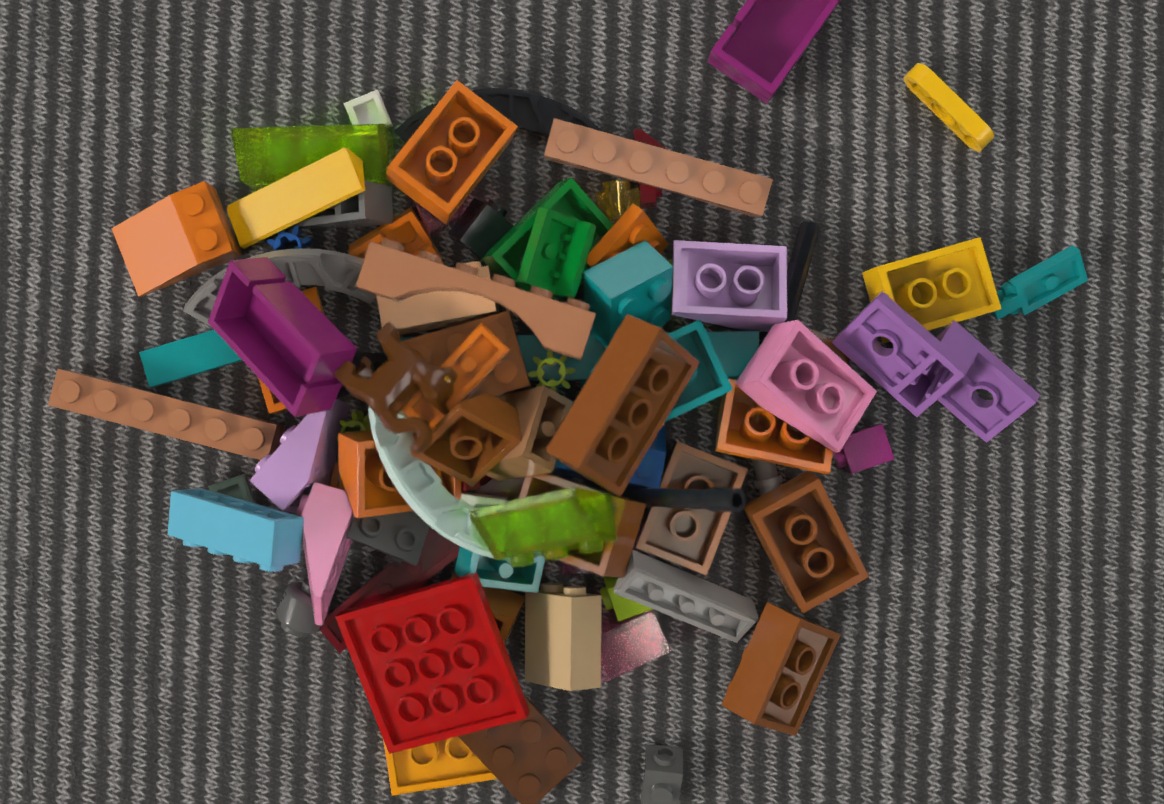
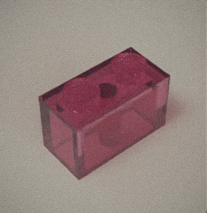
[601,610,672,683]

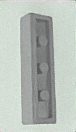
[613,550,759,643]

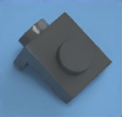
[641,744,683,804]

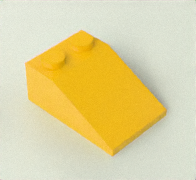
[862,237,1002,343]

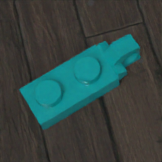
[989,245,1088,320]

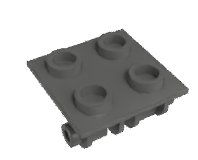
[346,511,430,566]

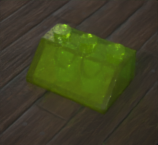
[469,487,617,567]

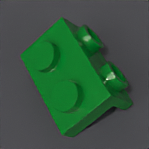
[516,207,596,299]

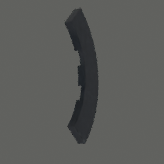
[394,88,602,144]

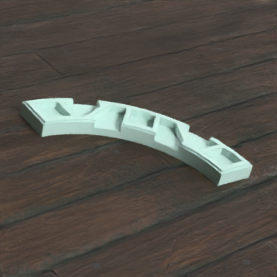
[368,399,503,559]

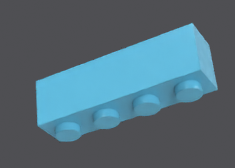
[168,488,304,572]

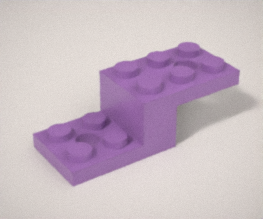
[832,291,1040,443]

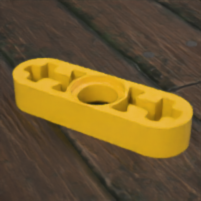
[903,63,994,152]

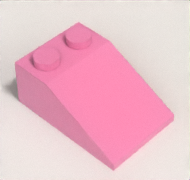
[735,320,877,452]
[297,482,354,626]

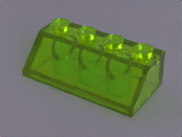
[231,124,395,192]

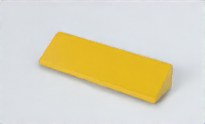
[227,147,365,249]

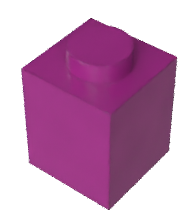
[833,424,894,474]

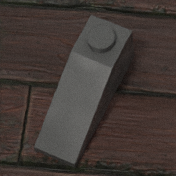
[284,181,393,230]

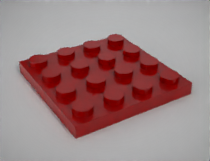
[335,572,530,754]

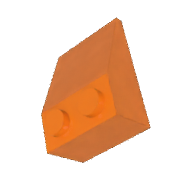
[111,181,242,297]

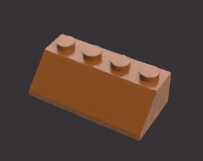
[546,314,700,497]

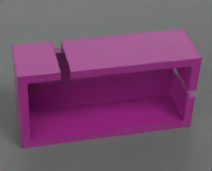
[707,0,841,104]
[208,257,357,417]

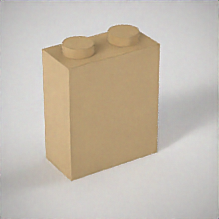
[525,583,602,691]

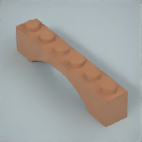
[544,118,773,218]
[356,239,596,360]
[48,369,286,460]

